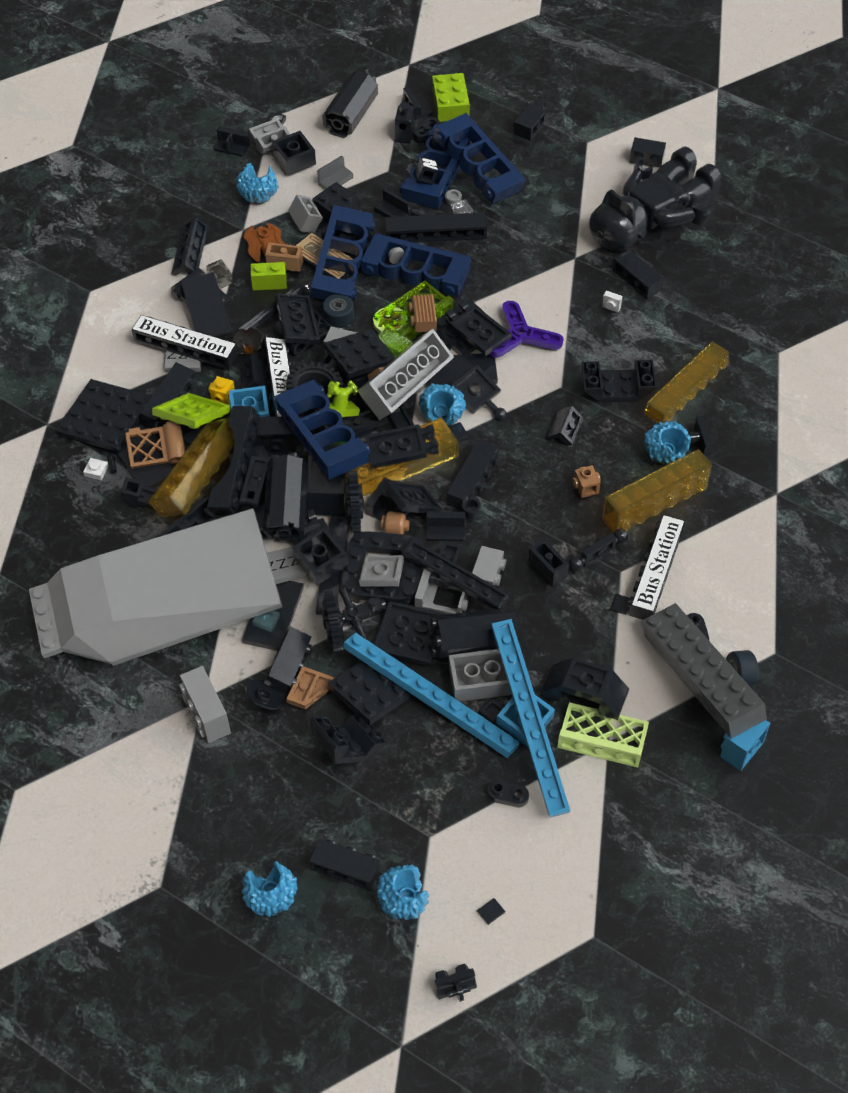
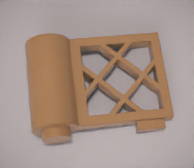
[125,421,186,469]

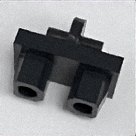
[434,963,477,1002]

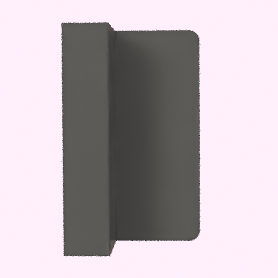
[317,156,353,190]

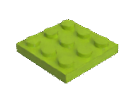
[152,393,231,429]

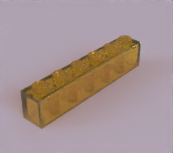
[645,341,729,423]

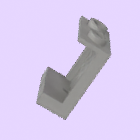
[415,569,470,614]

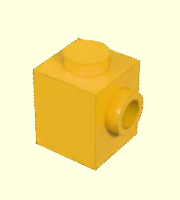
[209,376,235,405]

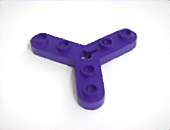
[489,301,564,358]

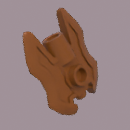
[243,223,286,262]

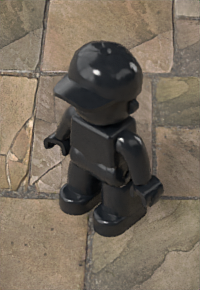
[589,146,721,251]

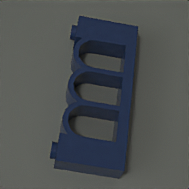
[433,113,526,204]
[400,124,471,209]
[310,205,375,300]
[361,233,471,297]
[275,380,370,480]

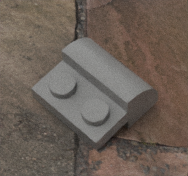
[249,118,290,154]

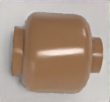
[381,511,410,535]

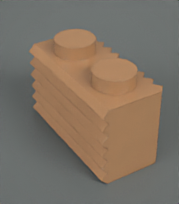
[265,242,303,272]
[409,294,437,332]

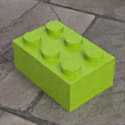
[432,73,470,122]

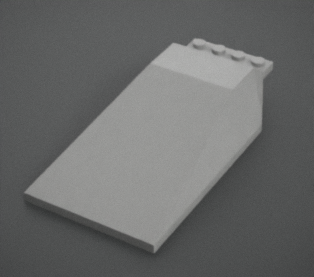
[29,509,282,666]

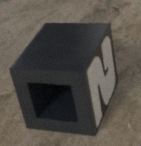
[415,157,439,185]

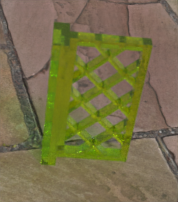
[374,281,453,346]

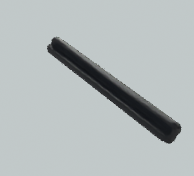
[238,284,305,337]

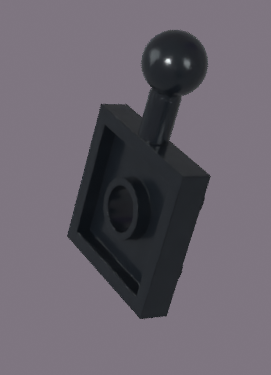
[451,365,507,421]

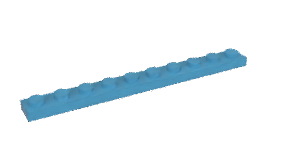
[491,619,570,818]
[343,633,520,758]

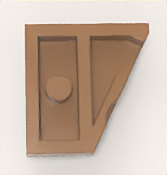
[287,666,334,710]

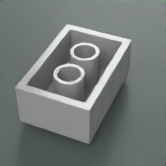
[449,649,512,702]
[179,666,231,743]

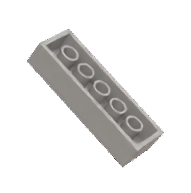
[357,329,454,420]

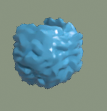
[236,163,279,203]
[418,383,466,427]
[644,421,691,464]
[242,861,298,917]
[377,864,429,920]

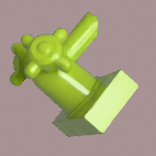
[318,381,360,417]

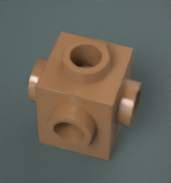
[572,465,601,498]

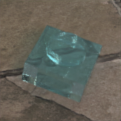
[253,610,280,632]

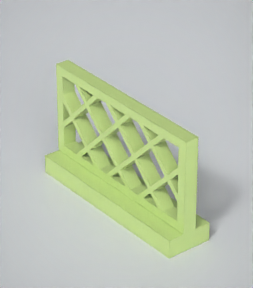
[557,702,649,768]

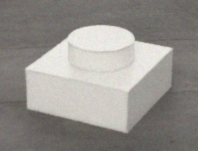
[602,291,622,312]
[83,458,109,480]

